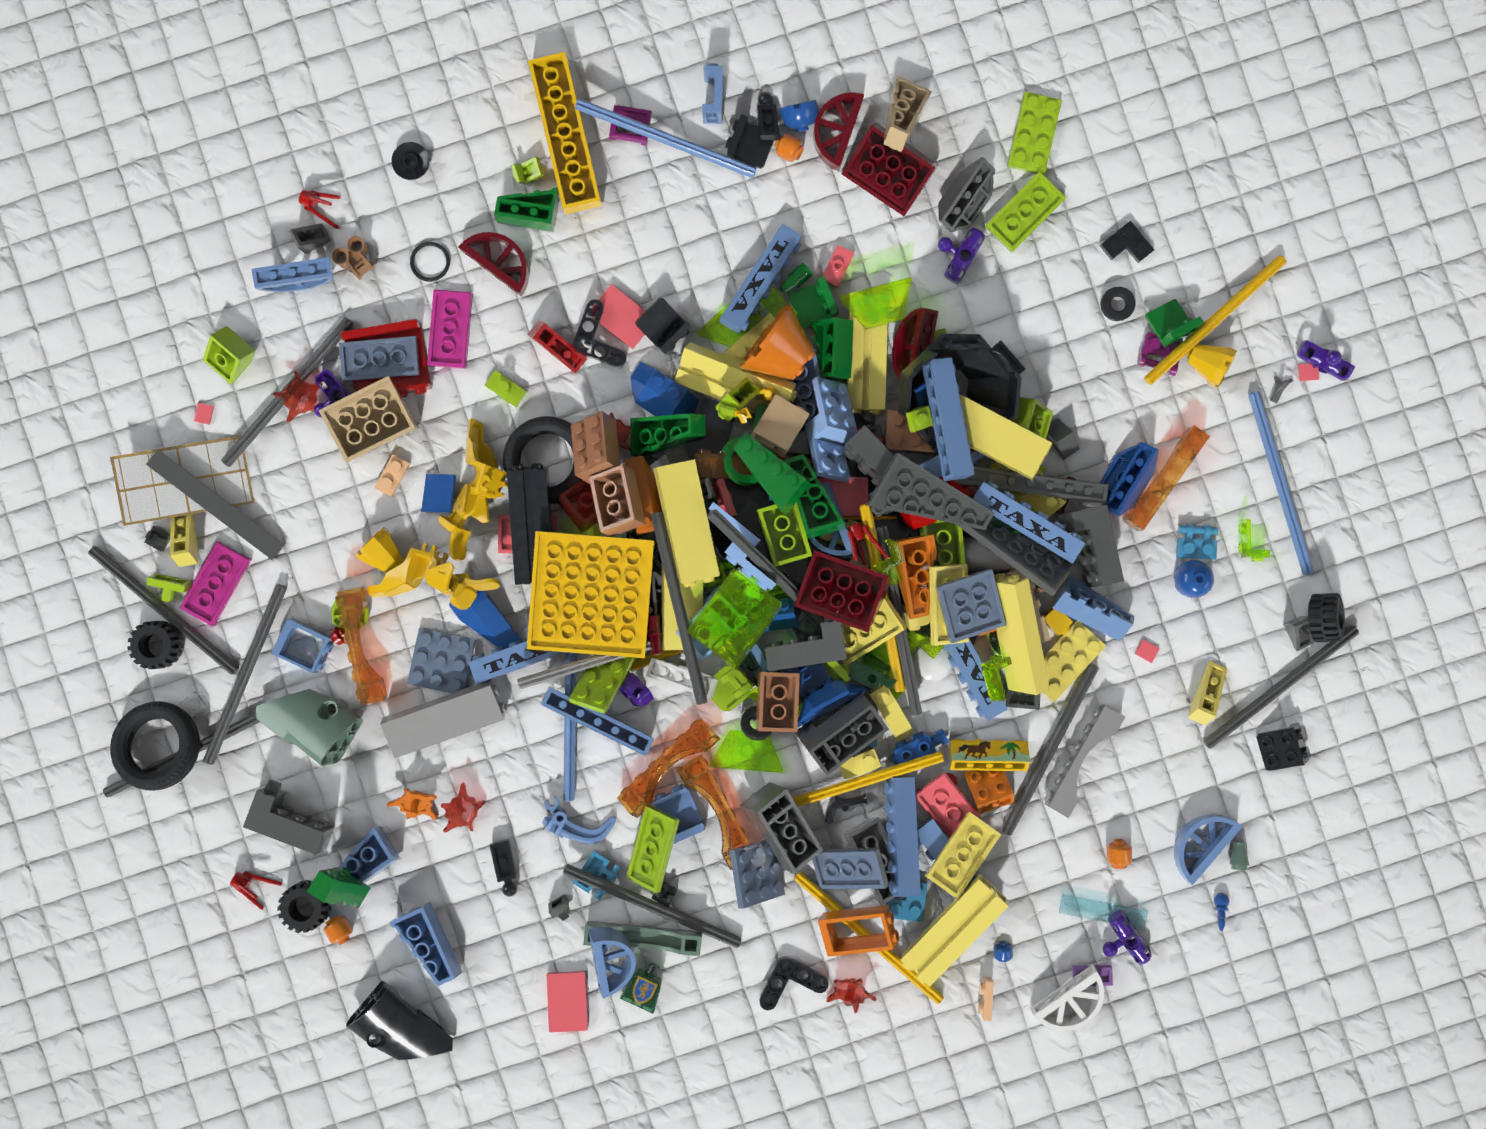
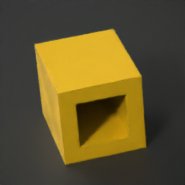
[1043,606,1073,636]

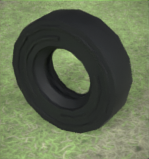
[1100,286,1136,321]
[740,706,772,741]

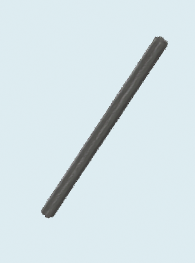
[221,317,353,467]
[708,509,824,626]
[651,512,708,705]
[876,526,922,716]
[88,546,239,675]
[203,584,287,765]
[1203,626,1359,749]
[1002,663,1099,836]
[103,713,260,798]
[563,864,742,948]

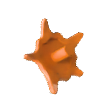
[387,788,438,820]

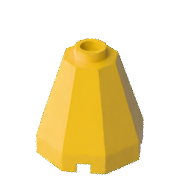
[1186,344,1237,388]
[355,527,404,573]

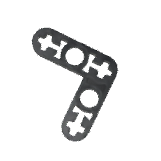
[572,299,626,367]
[759,956,828,1011]

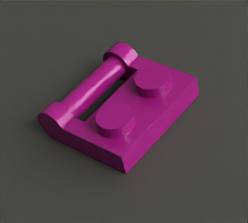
[609,105,652,146]
[1137,332,1182,376]

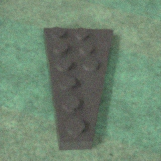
[866,453,994,530]
[957,522,1078,597]

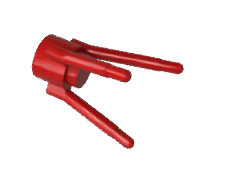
[299,189,341,229]
[847,522,889,566]
[230,871,282,910]

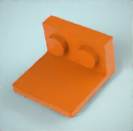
[964,770,1015,815]

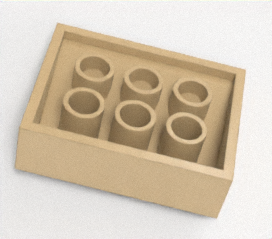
[319,376,418,463]

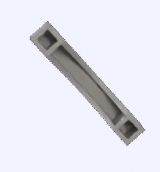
[1045,704,1125,818]

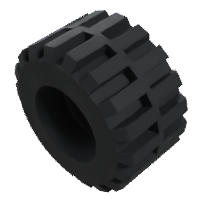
[1308,593,1345,642]
[127,621,184,670]
[277,880,332,933]

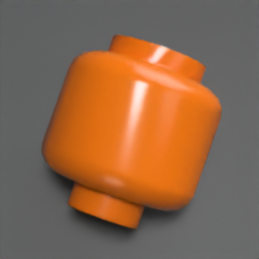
[774,133,804,162]
[1106,839,1132,869]
[323,914,353,945]

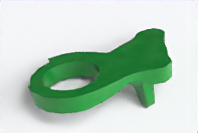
[722,404,776,486]

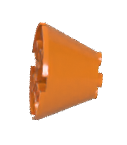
[740,304,816,380]

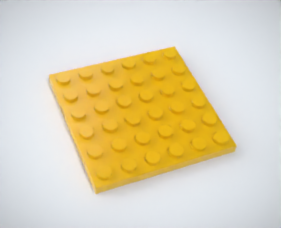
[527,531,654,658]

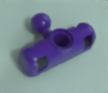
[937,228,985,284]
[1297,340,1355,381]
[314,370,351,418]
[619,671,654,706]
[1103,910,1152,964]

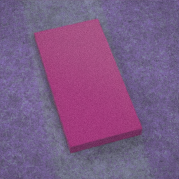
[427,289,472,369]
[179,541,252,627]

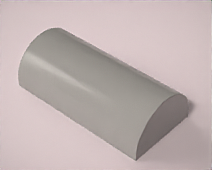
[963,533,1039,574]
[844,817,895,906]

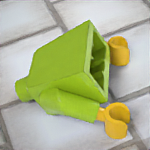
[716,377,775,423]

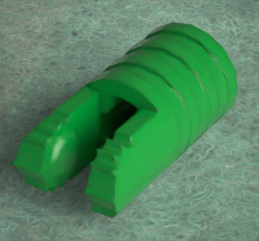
[779,262,813,293]

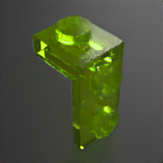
[761,287,798,318]
[1238,519,1270,562]
[981,654,1012,701]

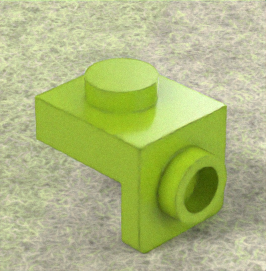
[511,157,545,185]
[906,406,933,432]

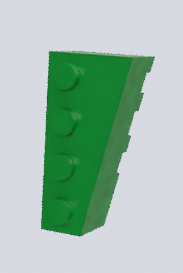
[630,413,706,457]
[733,432,811,515]
[785,454,845,539]

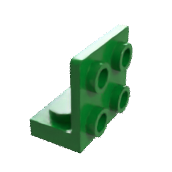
[789,276,839,329]
[1145,299,1204,347]

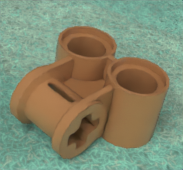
[332,236,375,280]

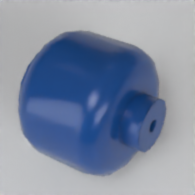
[993,941,1013,962]

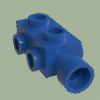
[891,729,949,765]

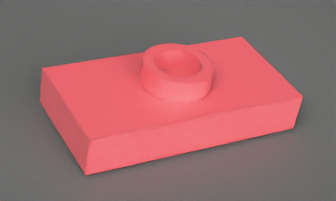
[822,245,854,288]
[711,478,737,517]

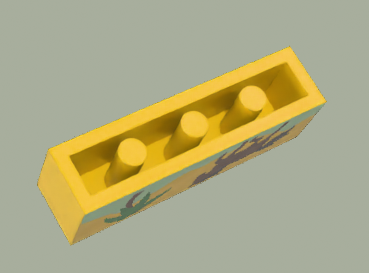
[948,739,1030,771]

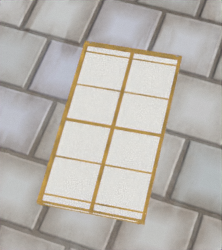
[110,435,255,526]

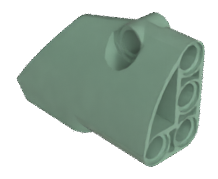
[256,689,363,766]

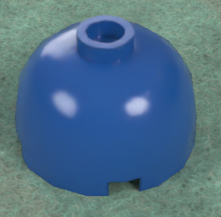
[780,100,818,132]
[1174,560,1214,598]

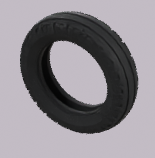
[503,416,586,504]
[110,701,200,791]

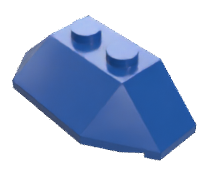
[630,361,699,416]
[1100,442,1159,516]
[798,678,867,727]

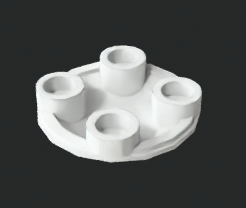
[914,643,951,681]

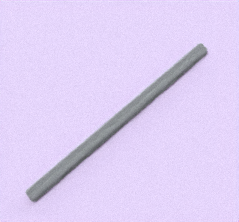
[517,628,705,689]

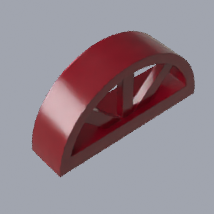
[813,92,864,172]
[458,232,529,297]
[892,308,939,380]

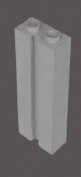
[380,679,507,758]

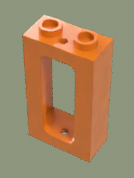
[818,905,899,957]

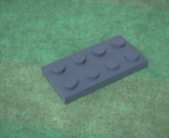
[339,336,420,382]
[812,848,889,889]

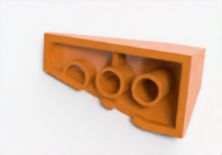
[624,456,666,535]
[890,534,937,619]

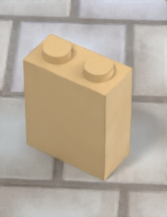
[751,394,809,458]

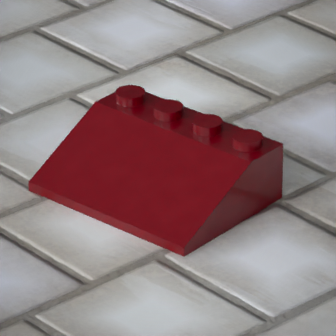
[842,122,939,216]
[794,550,891,633]

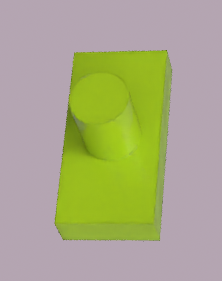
[484,370,527,408]
[146,573,193,602]

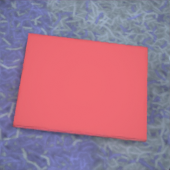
[1298,364,1319,381]
[194,403,214,425]
[1134,639,1160,663]

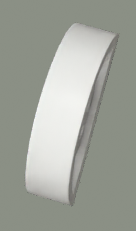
[646,657,719,698]
[1031,964,1104,1031]

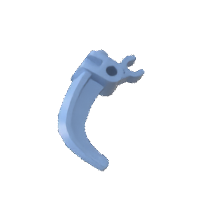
[542,795,616,844]

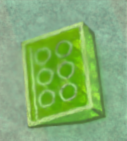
[686,569,783,670]

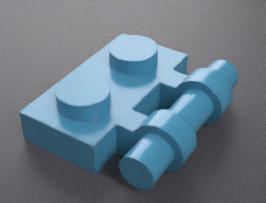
[1176,524,1218,560]
[573,850,621,900]

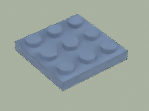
[935,568,1006,643]
[407,627,476,693]
[730,839,785,909]

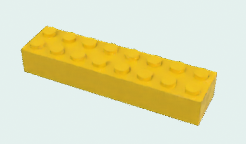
[528,52,602,215]

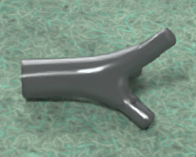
[1270,376,1293,403]

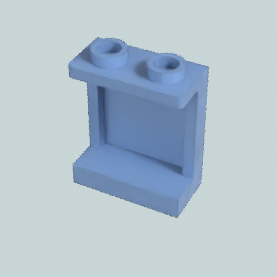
[702,63,723,124]
[652,784,706,844]

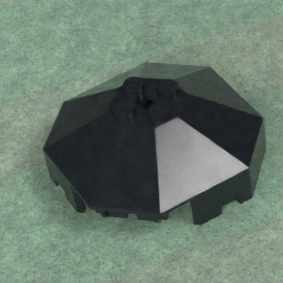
[898,333,1022,455]

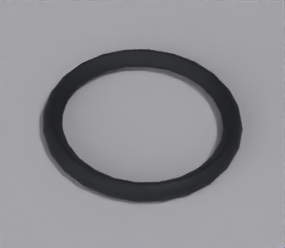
[410,242,450,282]

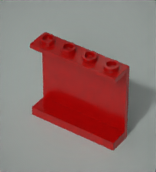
[341,319,432,398]

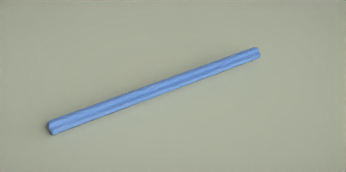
[575,98,757,178]
[1248,391,1314,575]
[563,652,577,801]

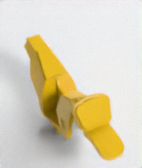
[438,418,508,561]
[365,543,500,610]

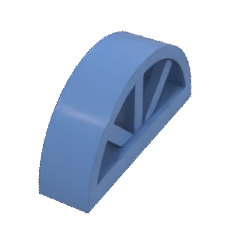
[252,257,333,292]
[810,481,859,559]
[1174,814,1243,885]
[588,927,636,999]

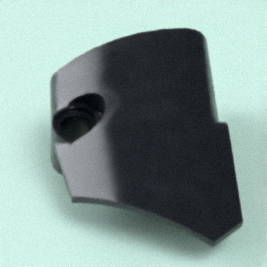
[346,981,453,1060]

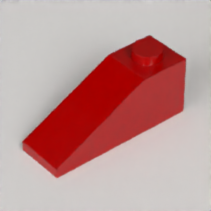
[527,320,587,374]

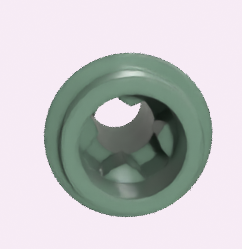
[1229,842,1250,870]

